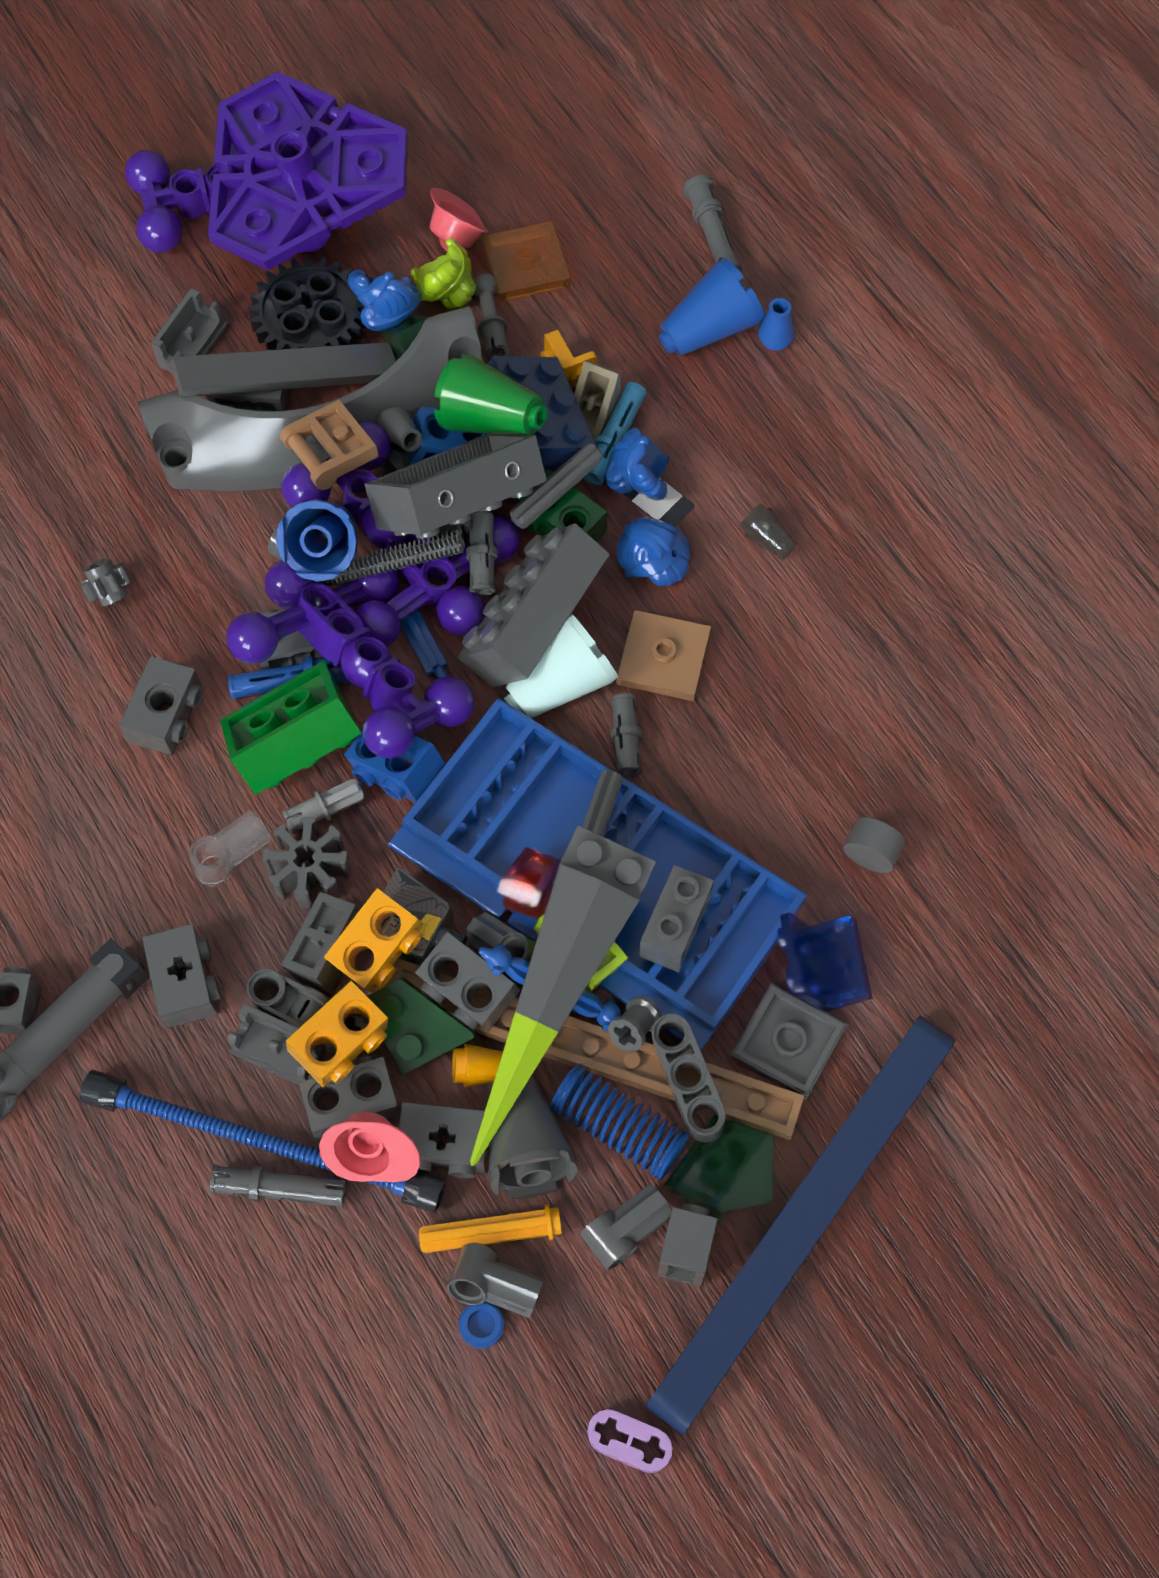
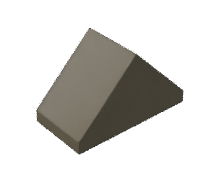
[574,360,621,440]

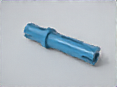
[583,382,647,485]

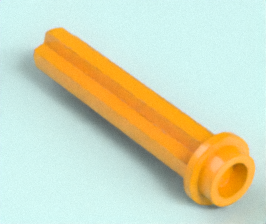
[419,1204,562,1253]

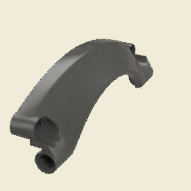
[138,306,483,491]

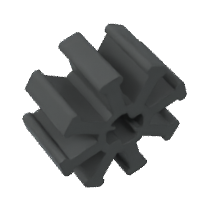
[262,817,351,910]

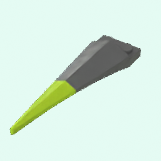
[470,825,656,1166]

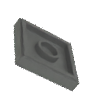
[730,983,847,1100]

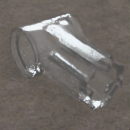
[189,810,272,887]

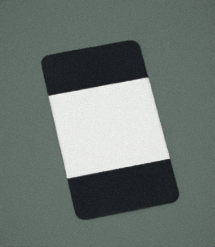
[623,478,694,526]

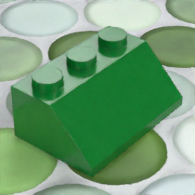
[220,660,362,795]

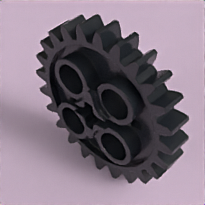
[248,256,367,351]

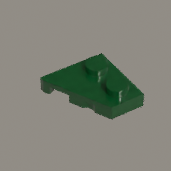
[367,977,478,1075]

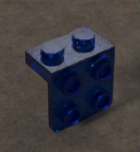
[778,912,873,1012]

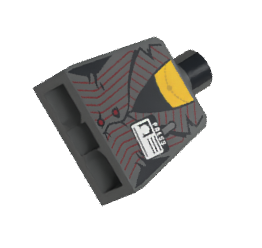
[367,868,467,966]

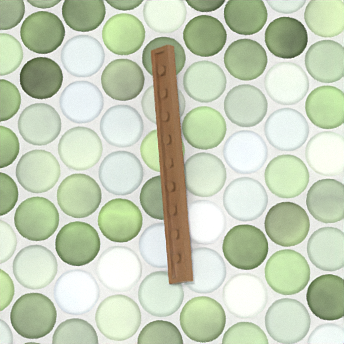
[386,959,804,1140]

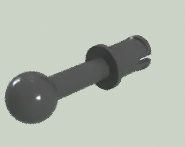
[473,272,510,360]

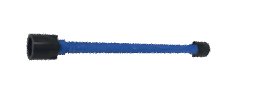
[80,1069,446,1214]

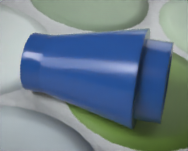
[758,298,795,351]

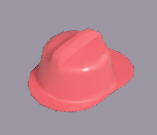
[430,188,489,251]
[319,1111,421,1182]

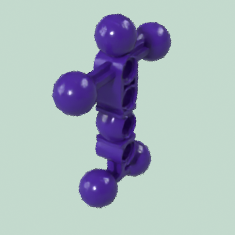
[125,150,331,253]
[281,421,520,647]
[226,560,474,759]

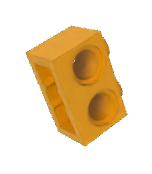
[324,888,424,993]
[286,981,388,1088]

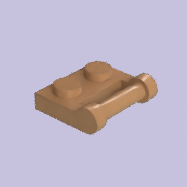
[279,399,379,490]

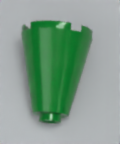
[434,354,548,435]

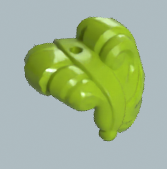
[411,238,476,309]

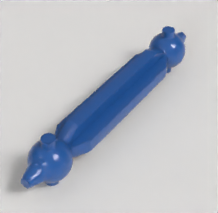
[479,944,622,1031]

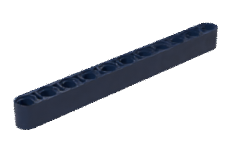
[646,1015,956,1435]

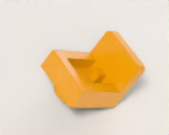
[541,330,597,387]

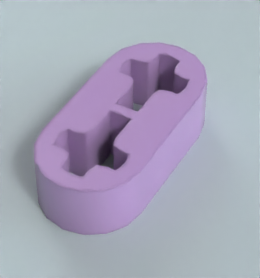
[587,1409,673,1473]

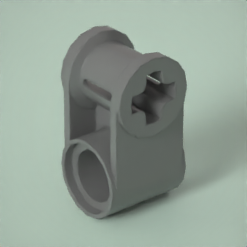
[246,969,329,1028]

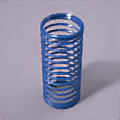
[550,1063,689,1181]

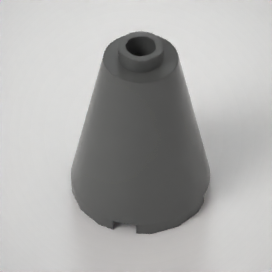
[489,1075,578,1199]

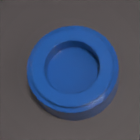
[459,1301,505,1349]

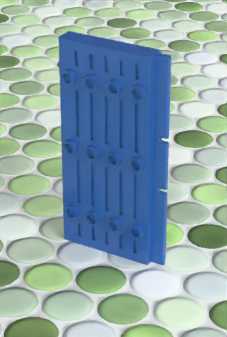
[388,698,808,1051]

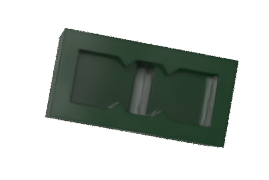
[518,468,607,542]

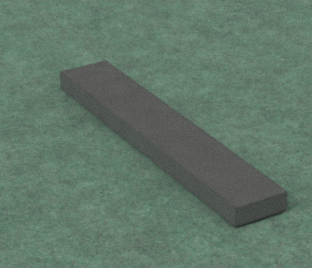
[170,342,396,397]

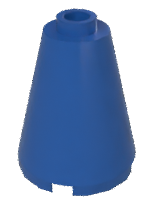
[658,258,764,356]
[276,499,358,581]

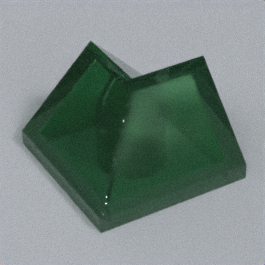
[664,1115,773,1226]

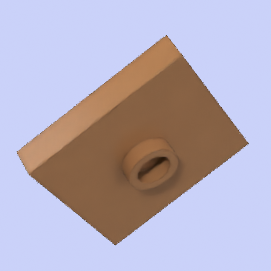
[616,610,711,701]

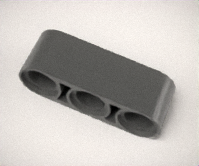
[652,1014,726,1142]

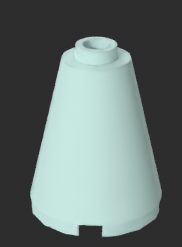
[504,614,619,718]

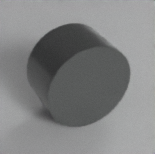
[843,817,906,873]

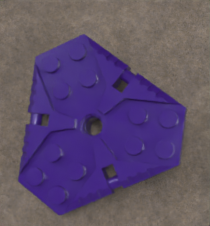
[208,71,409,270]

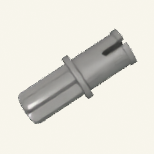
[282,779,364,835]

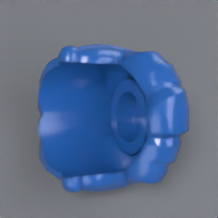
[348,270,421,332]
[606,427,670,501]
[617,517,691,587]

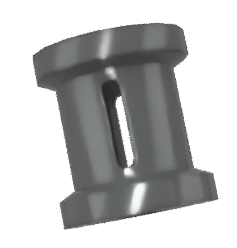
[608,996,662,1052]

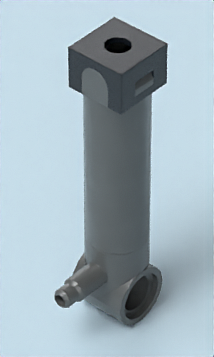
[0,938,148,1122]

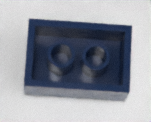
[488,356,597,472]

